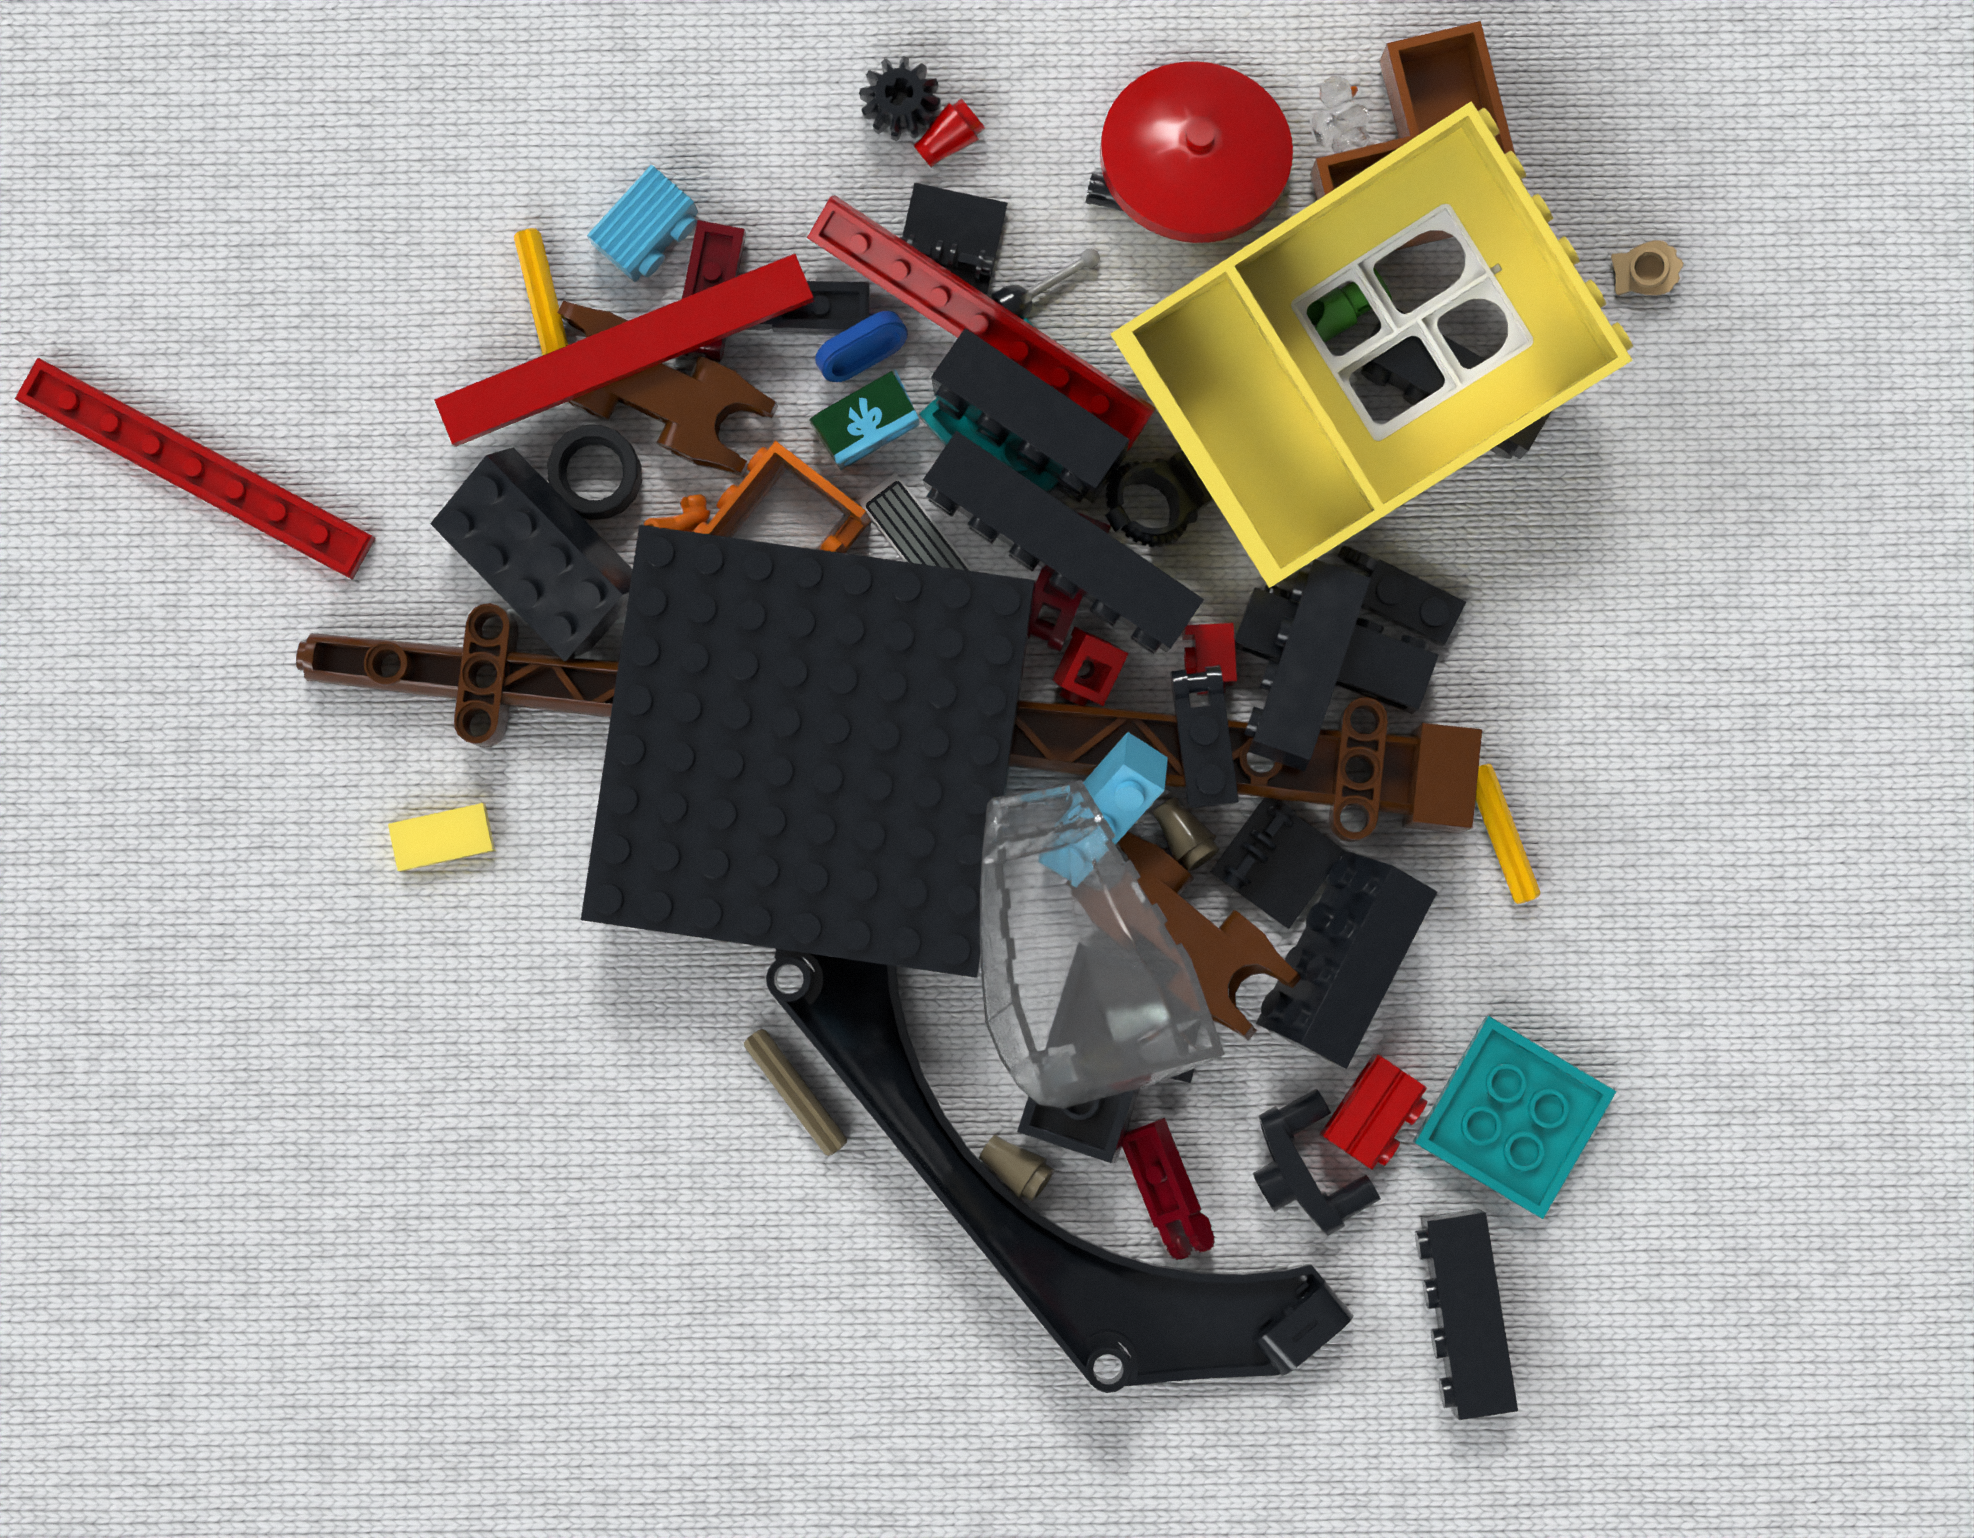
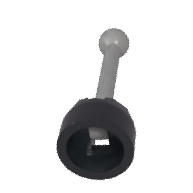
[991,249,1100,319]

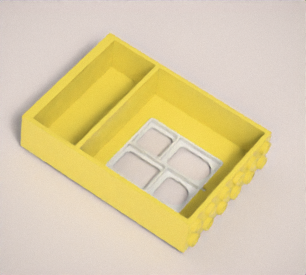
[1110,101,1633,588]

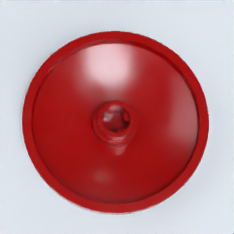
[1100,61,1293,243]

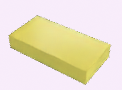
[388,803,495,872]

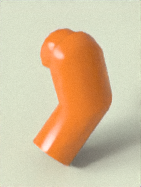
[644,494,711,532]

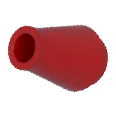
[913,98,985,168]

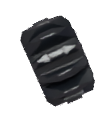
[859,56,941,141]

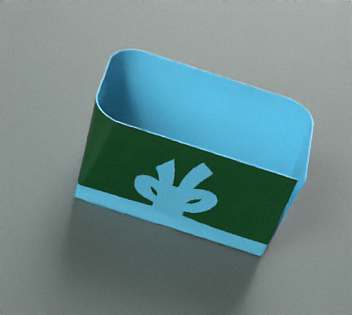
[809,370,920,470]

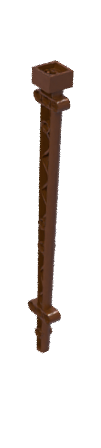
[296,603,1482,842]

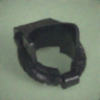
[1105,450,1213,547]

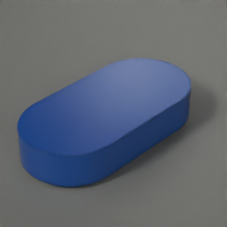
[815,311,908,382]

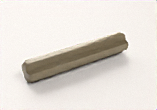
[744,1029,847,1156]

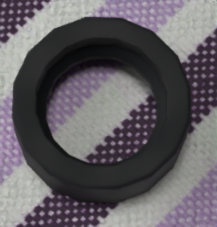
[547,425,642,520]

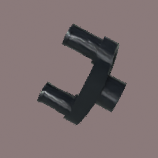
[1252,1089,1381,1236]

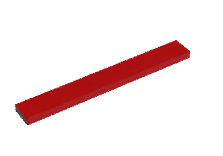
[807,195,1156,451]
[434,253,814,447]
[14,358,376,580]

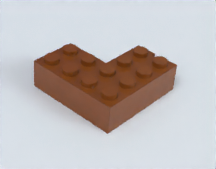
[1310,21,1523,251]

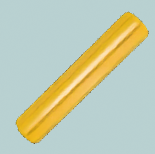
[514,228,568,355]
[1475,764,1540,904]

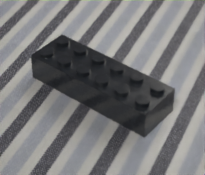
[923,431,1204,654]

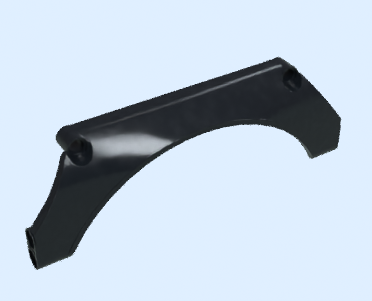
[766,949,1354,1393]

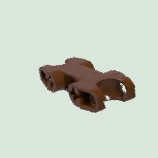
[557,301,778,477]
[1065,831,1302,1041]

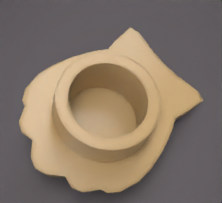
[1611,240,1684,295]

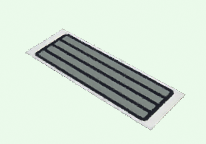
[858,472,972,571]

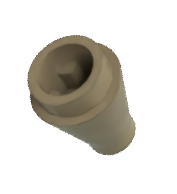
[1153,797,1220,872]
[979,1134,1054,1202]

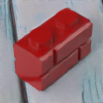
[1319,1054,1428,1170]

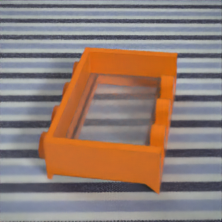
[693,440,871,553]

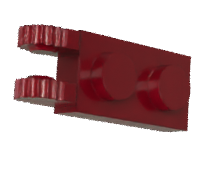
[1122,1118,1215,1260]

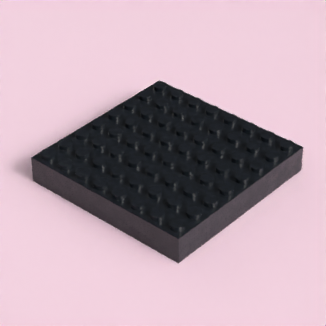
[581,525,1035,978]

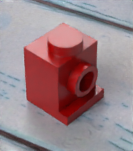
[1182,623,1237,696]
[1052,626,1129,706]

